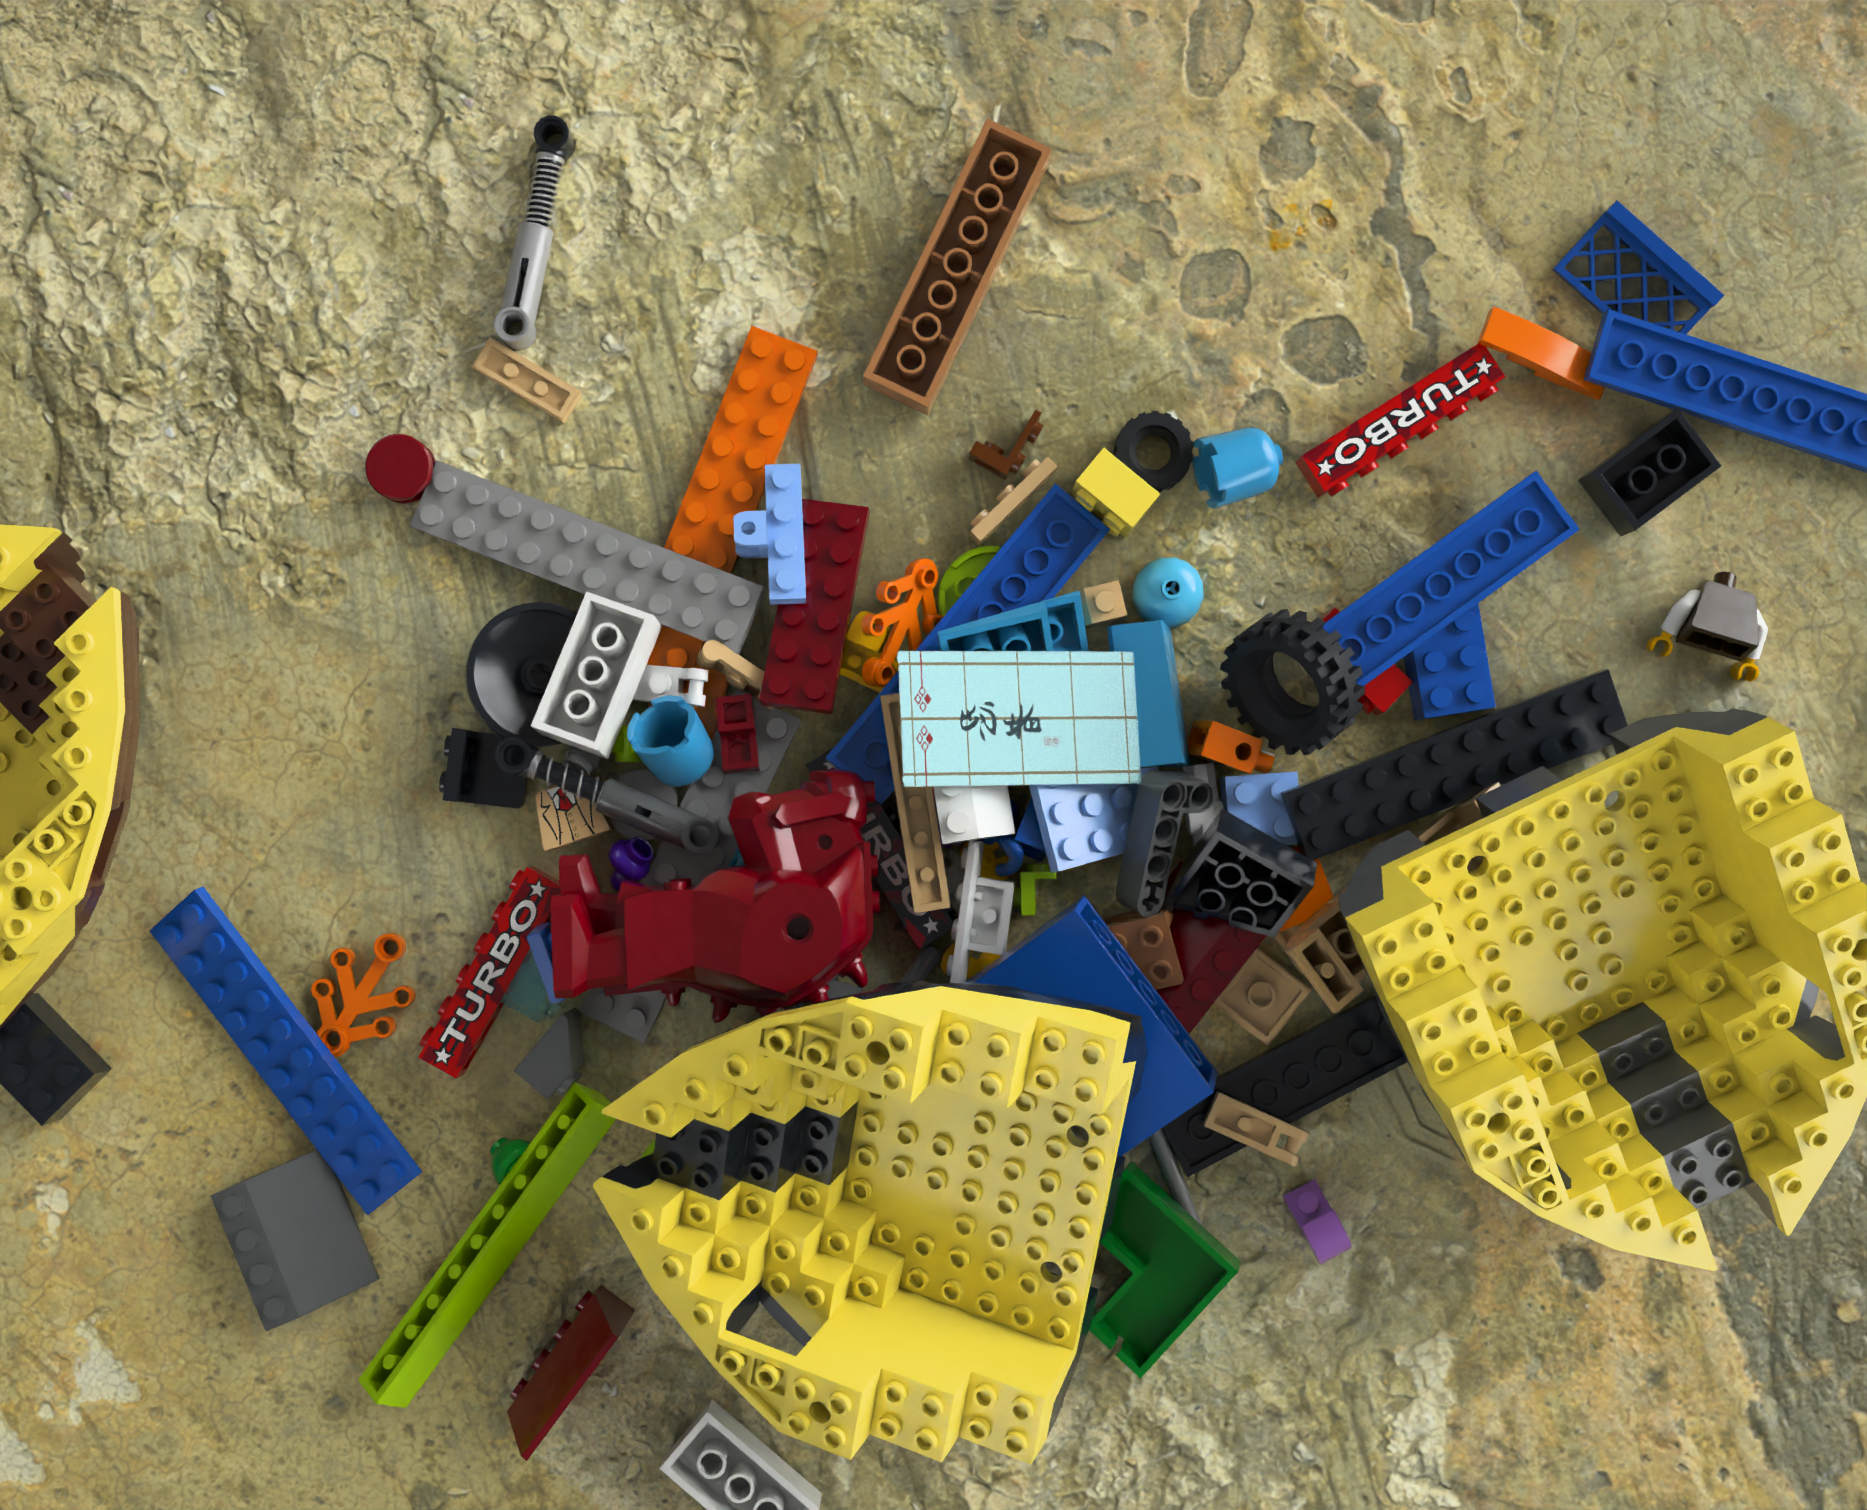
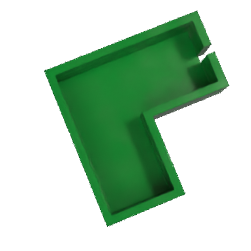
[1089,1161,1241,1379]

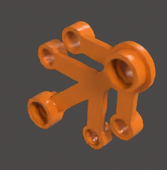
[862,558,943,688]
[311,933,416,1057]

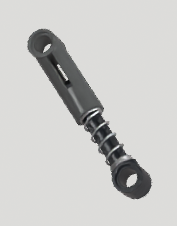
[494,737,719,855]

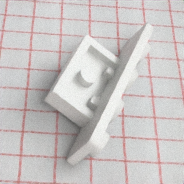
[946,840,1015,983]

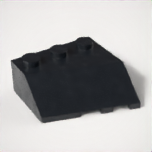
[1161,809,1317,937]

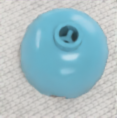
[1132,557,1204,628]

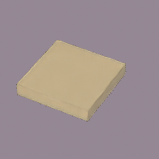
[1214,948,1312,1046]

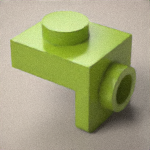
[1013,864,1057,916]

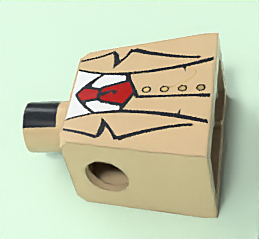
[536,763,615,851]

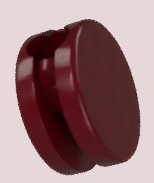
[365,434,436,504]

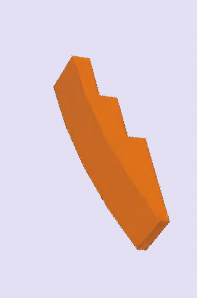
[1477,306,1605,400]

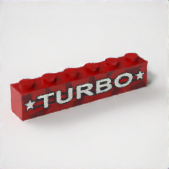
[1295,343,1505,498]
[418,866,560,1079]

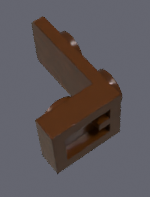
[969,409,1044,480]

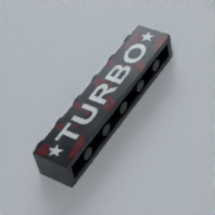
[806,747,958,950]

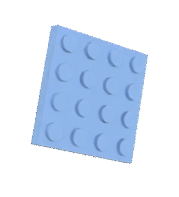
[1029,768,1158,873]

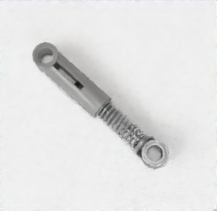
[494,115,575,350]

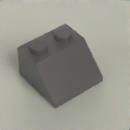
[514,1007,584,1099]

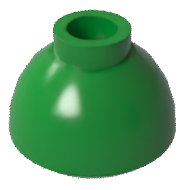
[490,1138,531,1185]

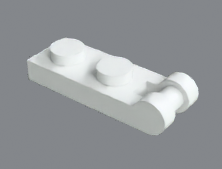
[632,665,709,707]

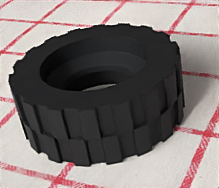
[1113,411,1194,493]

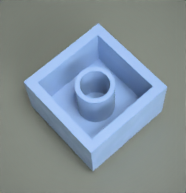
[1219,771,1299,845]

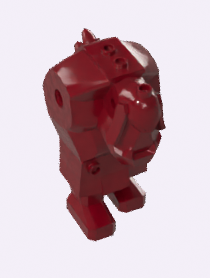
[550,769,880,1023]

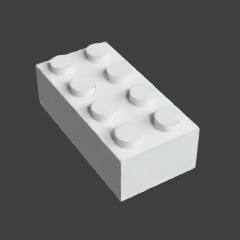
[531,591,662,759]
[659,1399,822,1510]

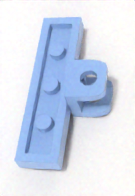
[733,463,806,605]

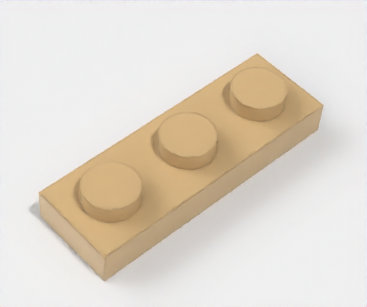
[970,457,1058,546]

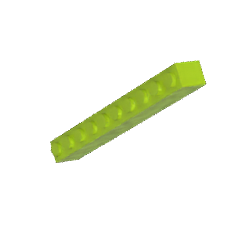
[358,1082,616,1408]

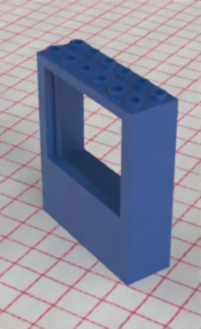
[965,896,1218,1156]

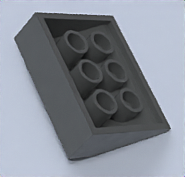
[211,1149,380,1331]

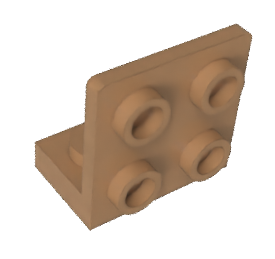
[1102,908,1184,990]

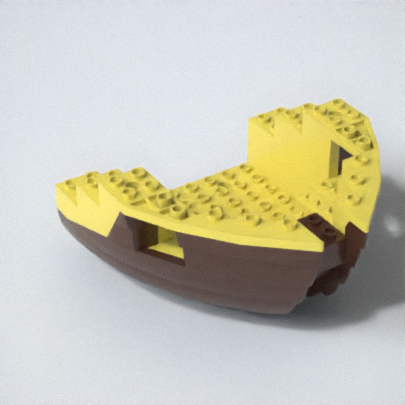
[0,524,140,1029]

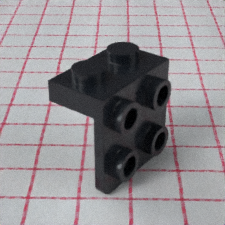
[439,728,528,809]

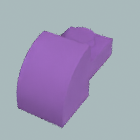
[1283,1179,1352,1265]

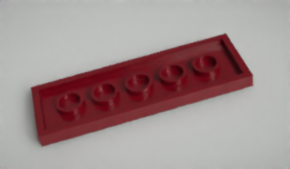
[759,499,870,715]

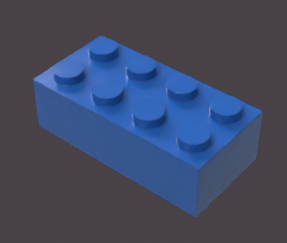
[1403,603,1496,721]

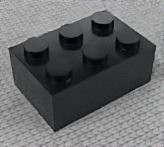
[1578,409,1722,537]
[0,993,112,1126]

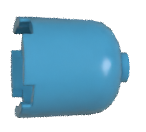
[1192,427,1283,509]
[627,695,714,787]

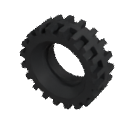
[1220,609,1365,755]

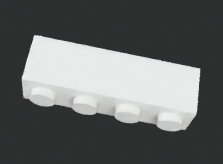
[933,785,1015,845]

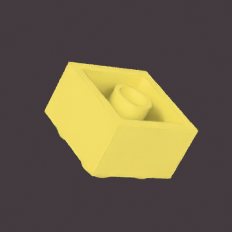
[1071,448,1160,538]

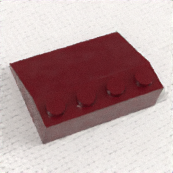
[1156,861,1267,1034]
[507,1285,635,1461]

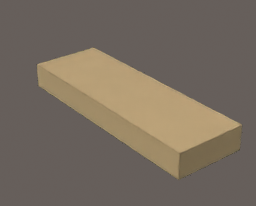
[471,337,582,424]

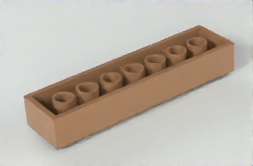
[863,118,1052,416]

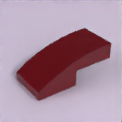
[716,694,760,774]

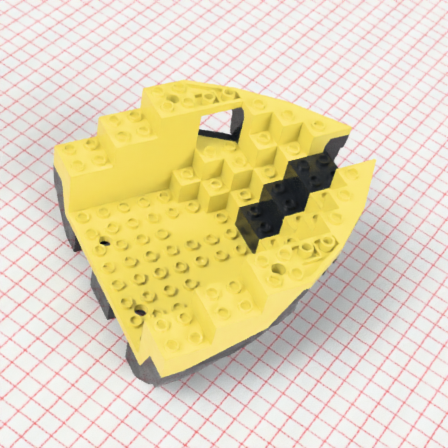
[593,981,1147,1465]

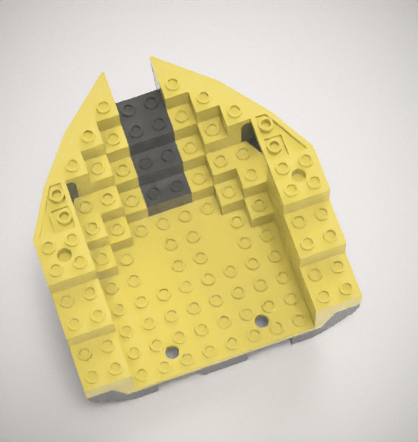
[1339,709,1867,1271]

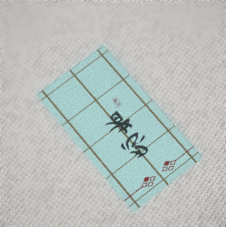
[897,651,1142,787]

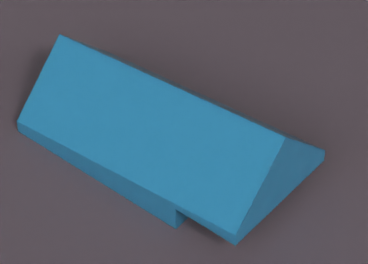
[937,591,1089,653]
[1107,620,1191,768]

